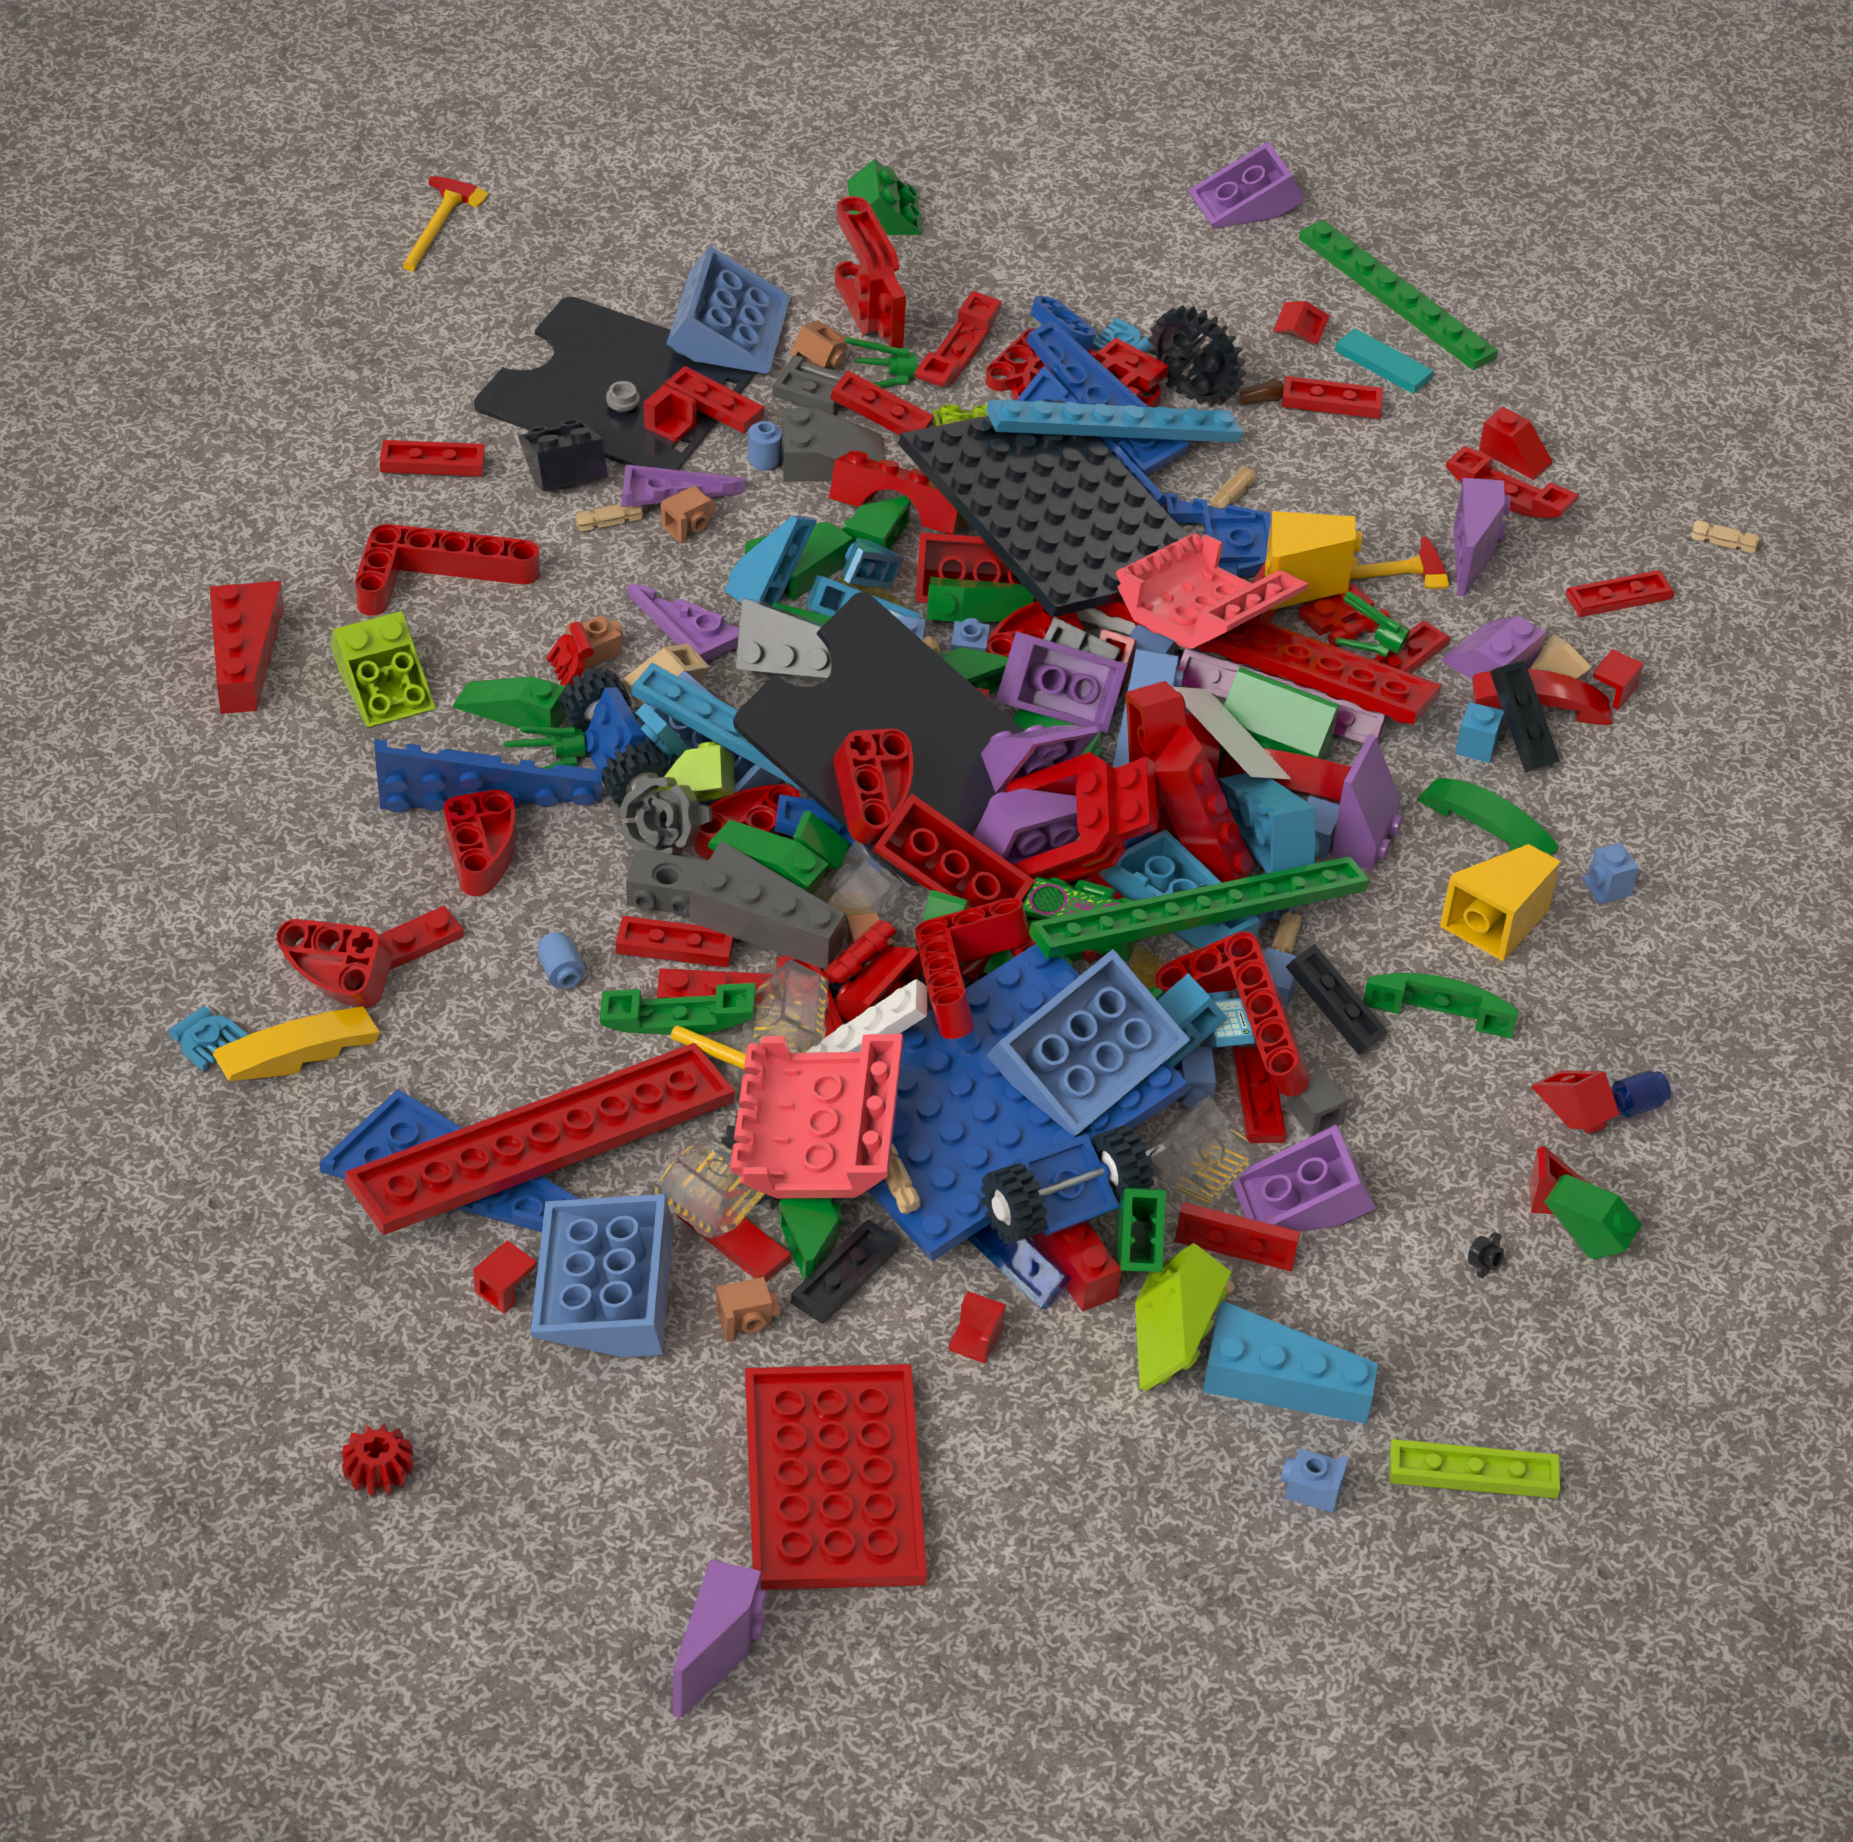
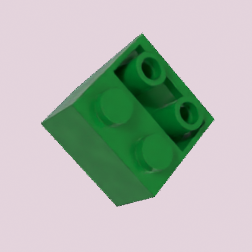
[847,159,922,235]

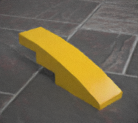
[213,1006,380,1082]

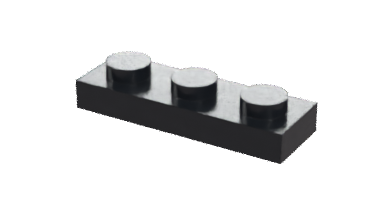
[1490,660,1560,772]
[1286,944,1388,1055]
[791,1219,899,1324]

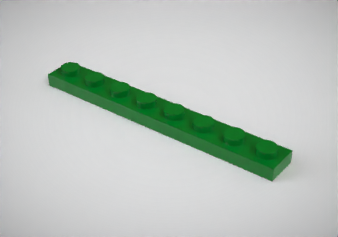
[1299,220,1498,371]

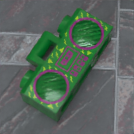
[1023,877,1138,962]

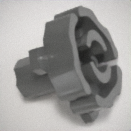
[619,774,712,856]

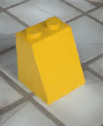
[1265,511,1362,610]
[1440,844,1561,961]

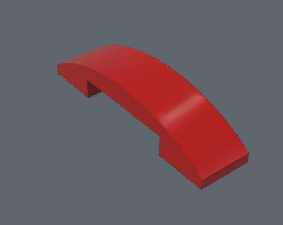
[914,290,1002,388]
[1446,446,1579,518]
[1472,669,1612,725]
[1219,748,1351,804]

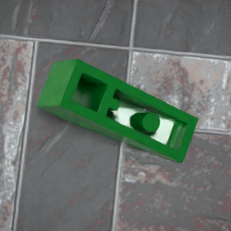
[927,577,1034,622]
[453,676,566,738]
[708,820,829,895]

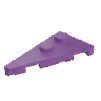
[621,465,744,507]
[628,583,739,662]

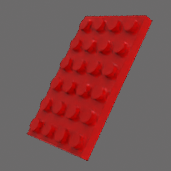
[745,1364,927,1590]

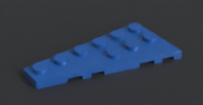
[374,739,602,812]
[319,1089,579,1232]

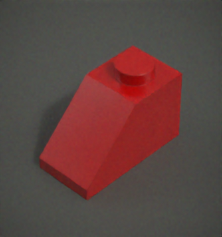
[1479,406,1552,480]
[1531,1070,1620,1133]

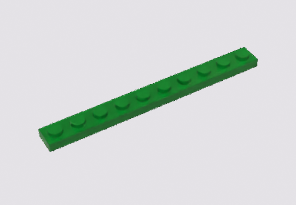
[1028,856,1370,959]

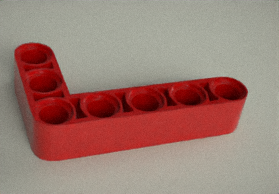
[355,524,540,616]
[914,898,1031,1039]
[1154,931,1310,1097]

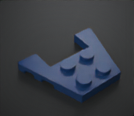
[1164,493,1271,578]

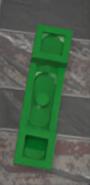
[1417,778,1559,856]
[1363,973,1519,1039]
[599,983,756,1035]

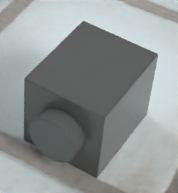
[1286,1068,1348,1137]

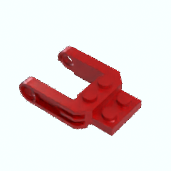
[834,196,906,348]
[1006,752,1158,894]

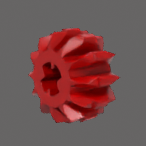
[341,1423,414,1497]

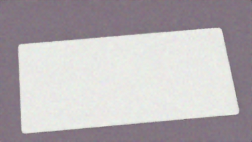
[1172,686,1291,779]

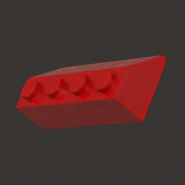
[915,532,1037,603]
[1154,726,1254,883]
[872,793,1035,909]

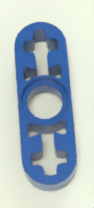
[1031,296,1096,350]

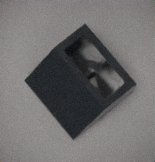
[518,419,608,492]

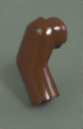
[1239,378,1284,405]

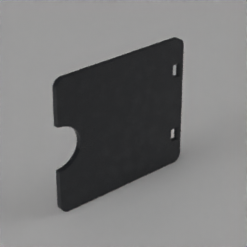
[474,297,757,470]
[733,592,1024,886]

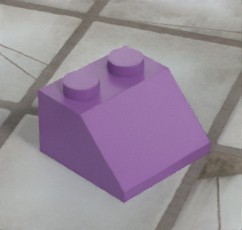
[1442,615,1546,679]

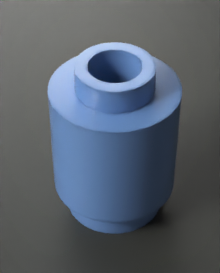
[748,421,782,471]
[537,932,586,988]

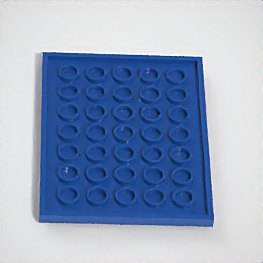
[867,944,1189,1262]

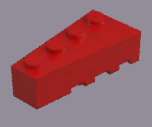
[209,581,284,714]
[1125,681,1187,842]

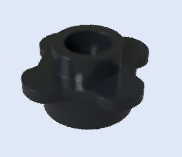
[1468,1232,1504,1279]

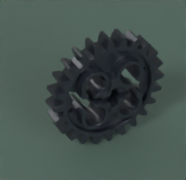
[1148,305,1246,407]

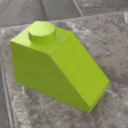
[659,742,735,802]

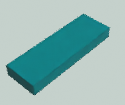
[1335,328,1434,394]

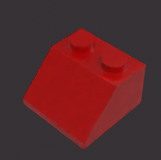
[836,946,922,1023]

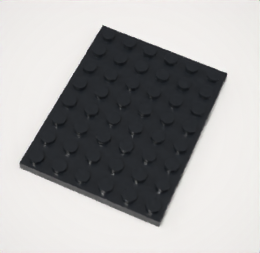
[898,400,1188,618]

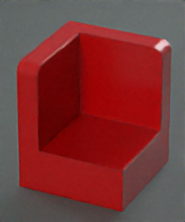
[1273,301,1330,345]
[644,385,696,443]
[1593,649,1644,710]
[473,1240,536,1314]
[948,1291,1006,1363]

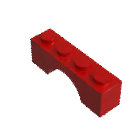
[829,451,967,535]

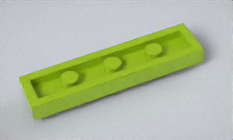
[1389,1439,1560,1499]

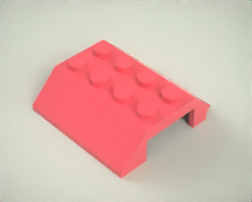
[1116,533,1308,649]
[729,1034,904,1198]

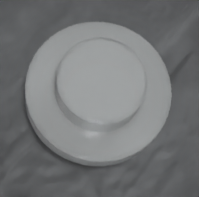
[606,381,640,412]

